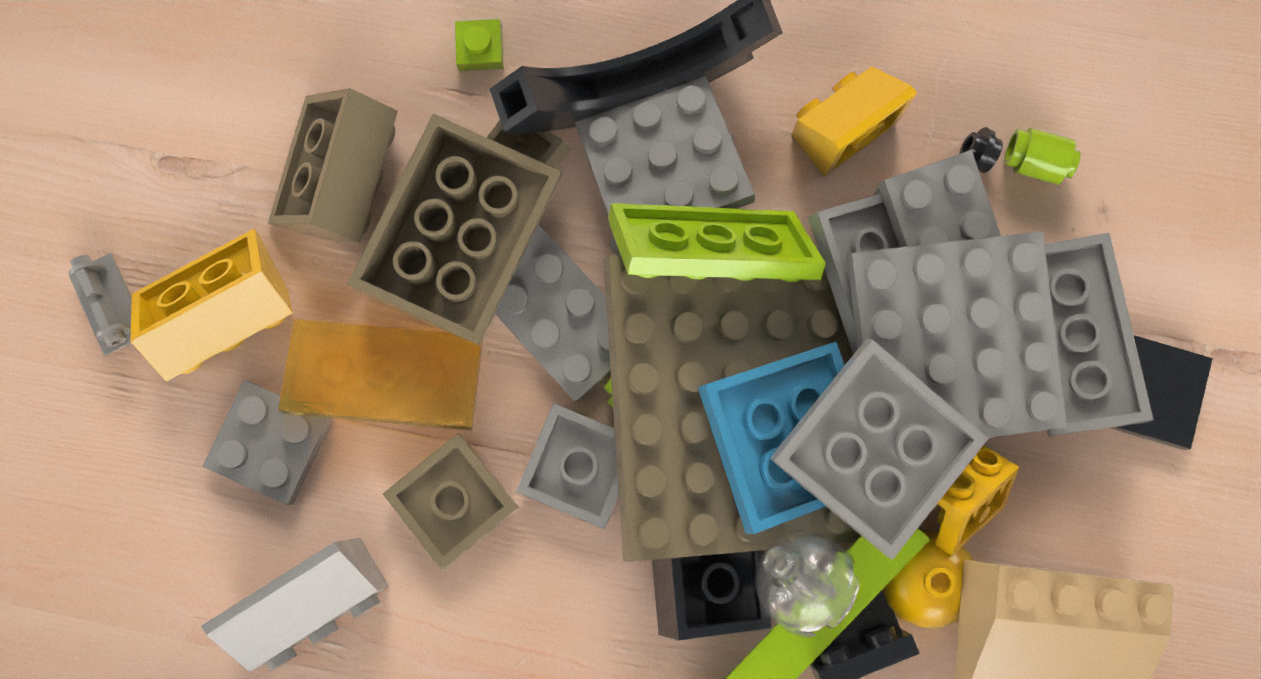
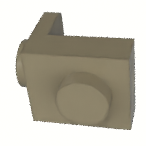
[487,120,571,169]

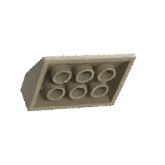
[347,114,562,345]

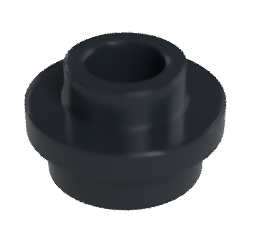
[959,127,1003,173]

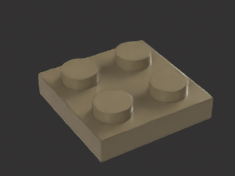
[383,433,519,570]

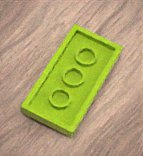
[608,203,826,282]

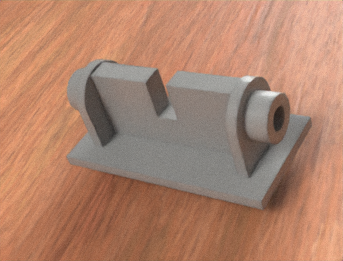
[68,253,132,356]

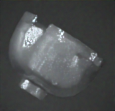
[755,531,859,638]

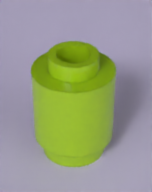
[1004,128,1081,185]

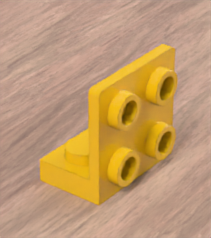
[935,445,1019,556]

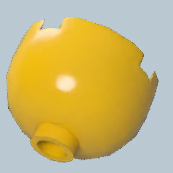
[882,530,974,628]

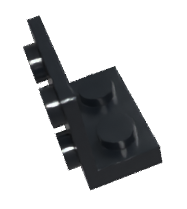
[781,571,920,679]

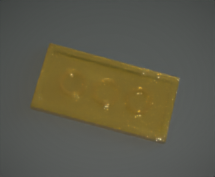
[278,319,483,431]

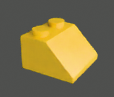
[791,66,917,177]

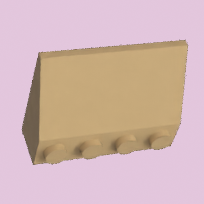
[954,559,1173,679]

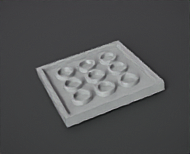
[846,231,1067,438]

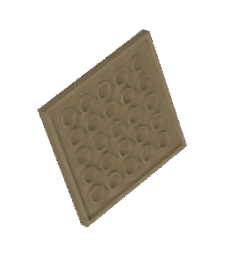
[603,255,860,562]

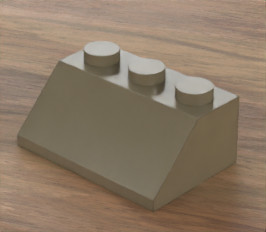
[268,88,398,243]

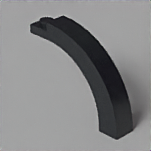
[489,0,783,133]

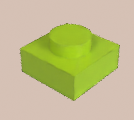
[455,19,504,71]

